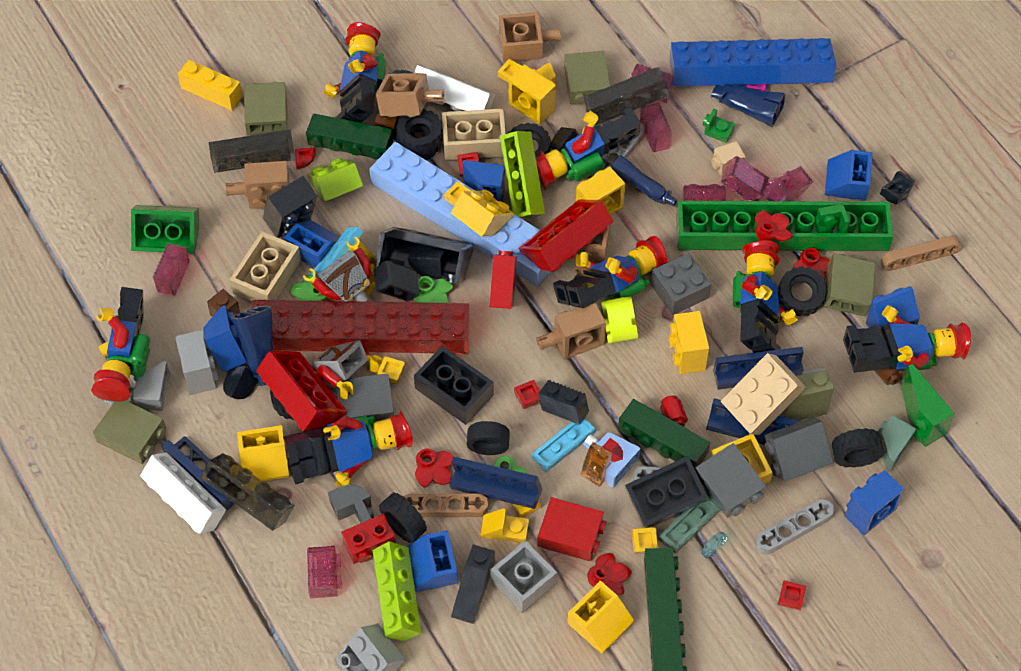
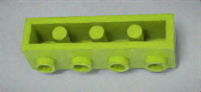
[500,131,545,218]
[373,541,422,642]

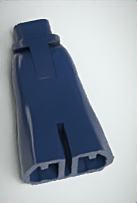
[711,84,785,128]
[611,155,678,207]
[231,306,274,386]

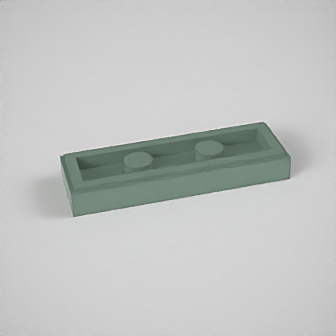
[658,493,721,554]

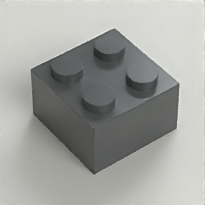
[651,253,711,316]

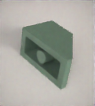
[878,415,916,472]

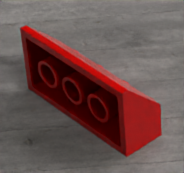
[518,199,614,272]
[256,351,348,432]

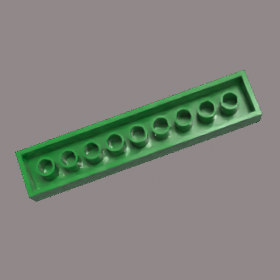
[676,201,893,251]

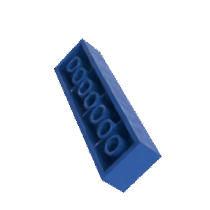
[670,38,836,86]

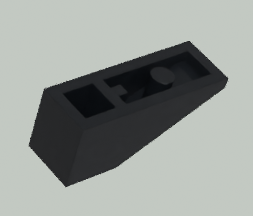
[451,544,495,624]

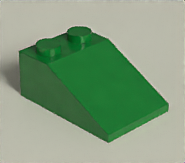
[901,364,955,447]

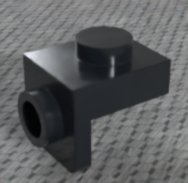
[879,171,915,205]

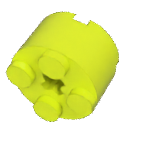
[601,296,638,343]

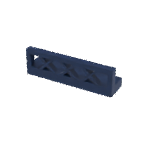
[713,347,804,390]
[706,398,801,445]
[162,436,246,512]
[449,457,543,509]

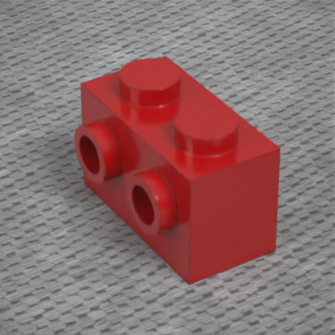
[341,514,396,564]

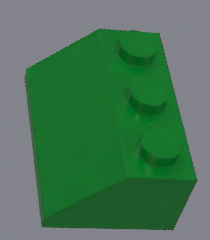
[131,205,199,254]

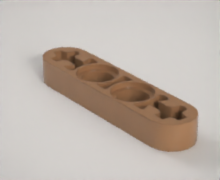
[881,236,962,271]
[403,494,488,517]

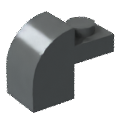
[328,485,374,523]

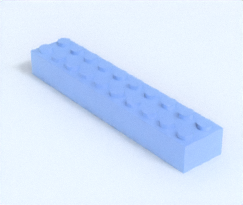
[369,142,551,287]

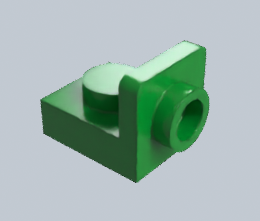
[703,108,735,143]
[816,204,851,233]

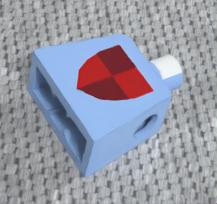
[583,433,640,488]

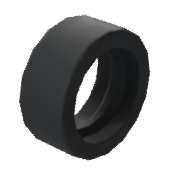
[467,421,510,455]

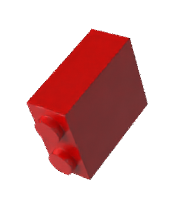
[489,250,517,309]
[537,497,607,561]

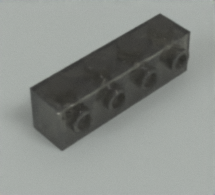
[584,67,670,126]
[208,129,295,173]
[201,453,295,531]

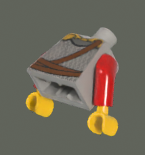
[303,237,371,305]
[312,341,382,399]

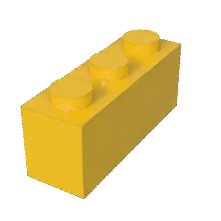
[178,60,243,111]

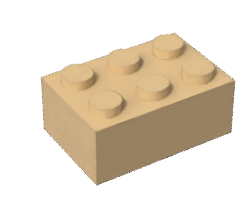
[442,109,505,160]
[230,231,301,307]
[721,353,806,435]

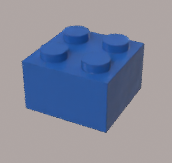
[845,470,904,535]

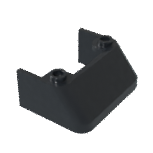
[375,227,474,284]

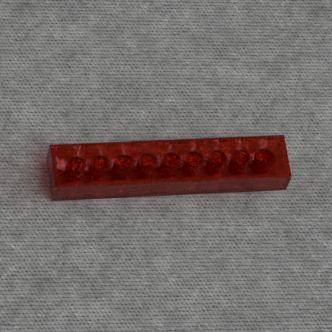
[251,300,470,354]

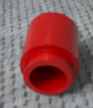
[660,395,688,427]

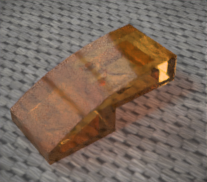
[581,442,612,487]

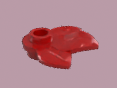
[755,210,793,241]
[793,248,830,280]
[415,448,454,488]
[587,553,632,595]

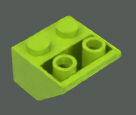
[307,158,363,202]

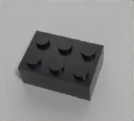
[263,176,318,238]
[414,346,494,425]
[625,456,708,528]

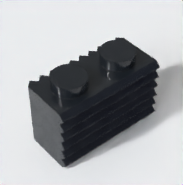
[373,261,420,302]
[538,380,589,424]

